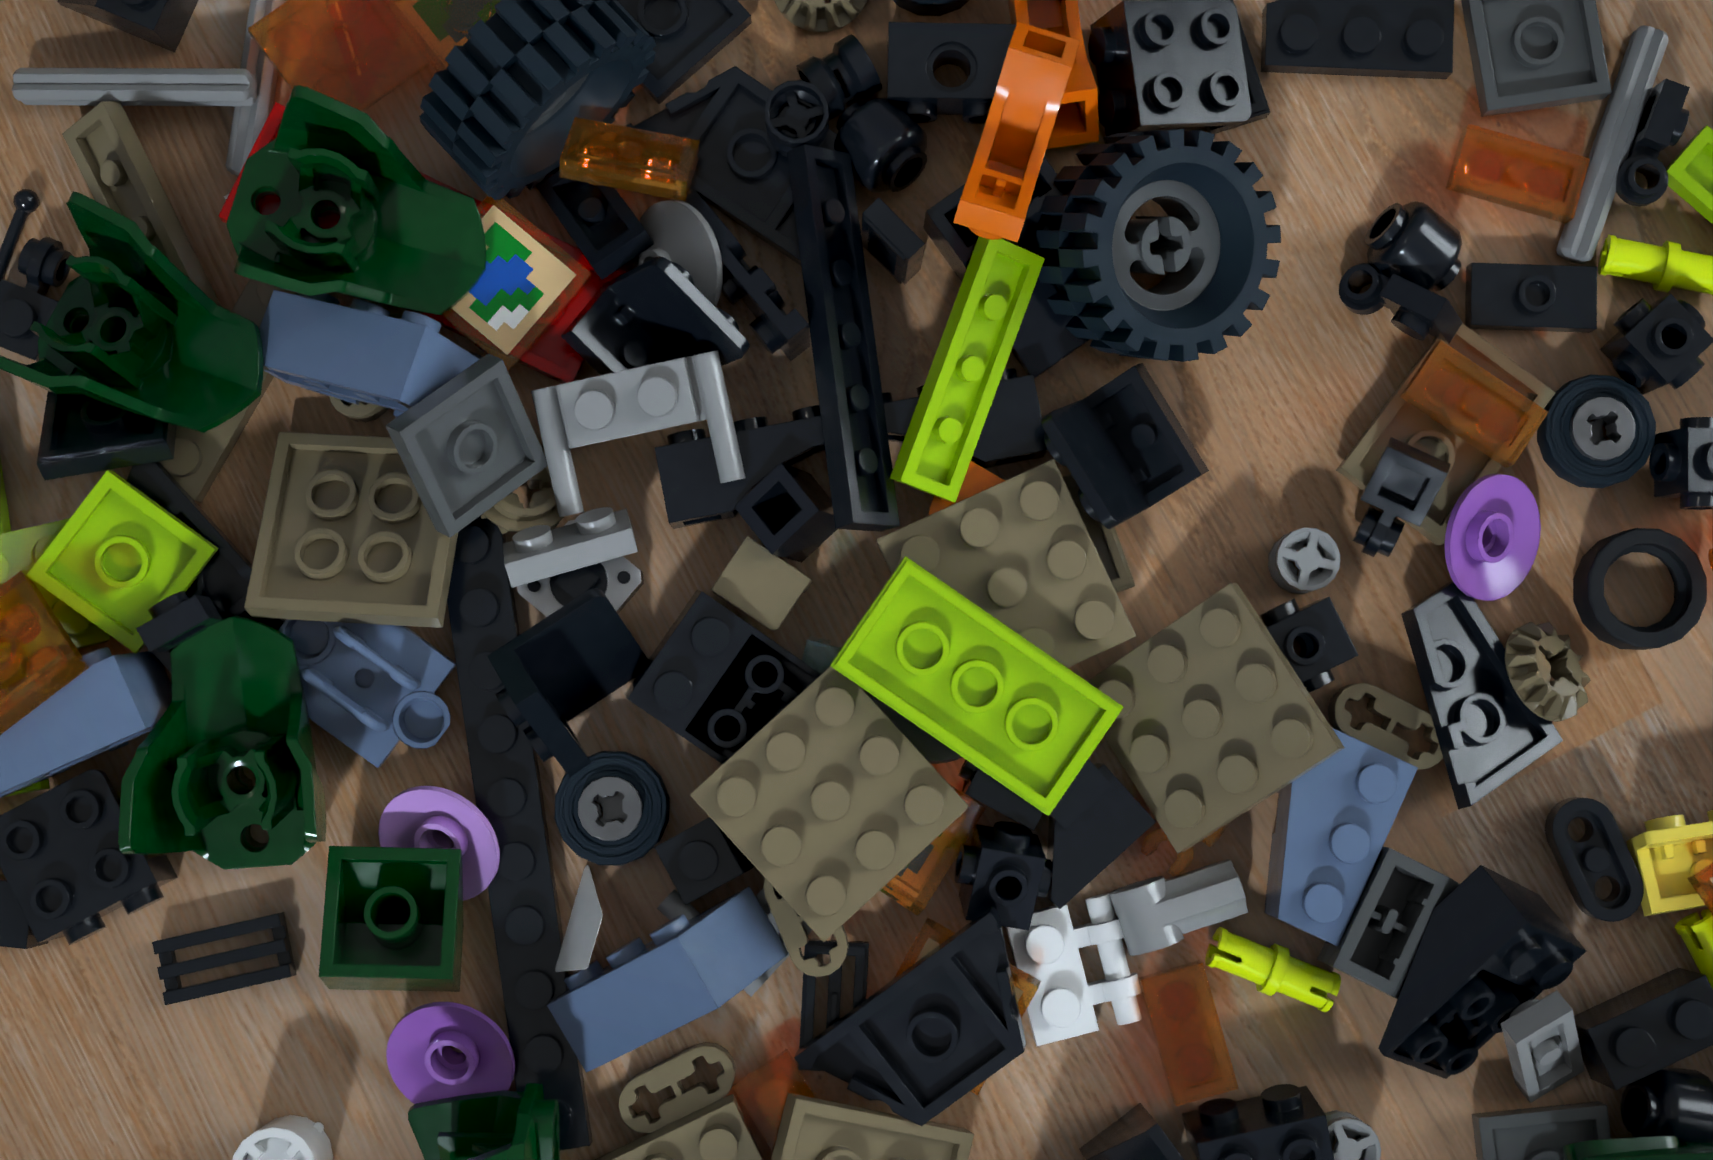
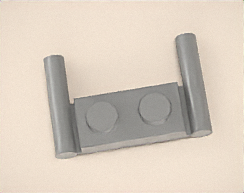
[531,350,746,517]

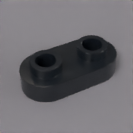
[1545,797,1644,922]

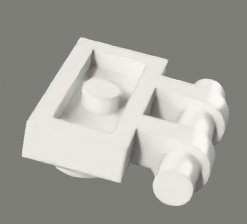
[1005,893,1142,1046]

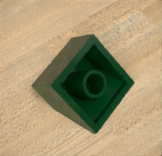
[319,846,464,992]

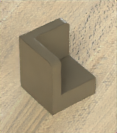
[711,536,812,631]

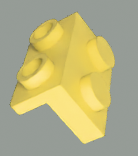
[1626,810,1713,916]

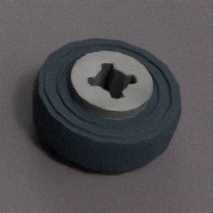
[1537,374,1656,489]
[554,751,670,866]

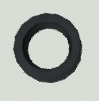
[1573,528,1707,650]

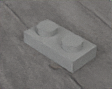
[503,507,638,588]
[1500,990,1585,1103]

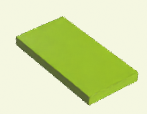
[830,556,1124,816]

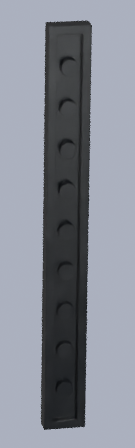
[447,515,593,1150]

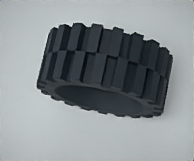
[419,0,656,200]
[1035,129,1281,362]

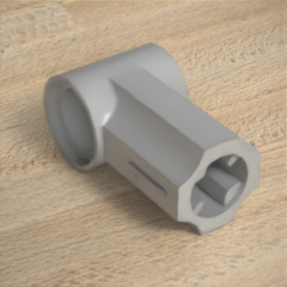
[1109,859,1248,956]

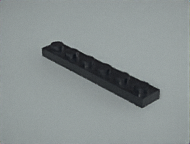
[787,144,900,532]

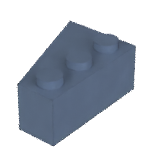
[259,290,480,417]
[0,647,172,798]
[1264,728,1418,946]
[547,886,789,1073]

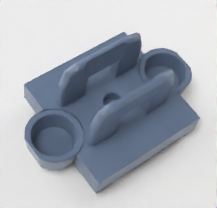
[278,619,456,768]

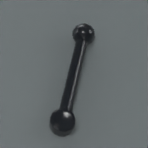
[0,189,39,281]

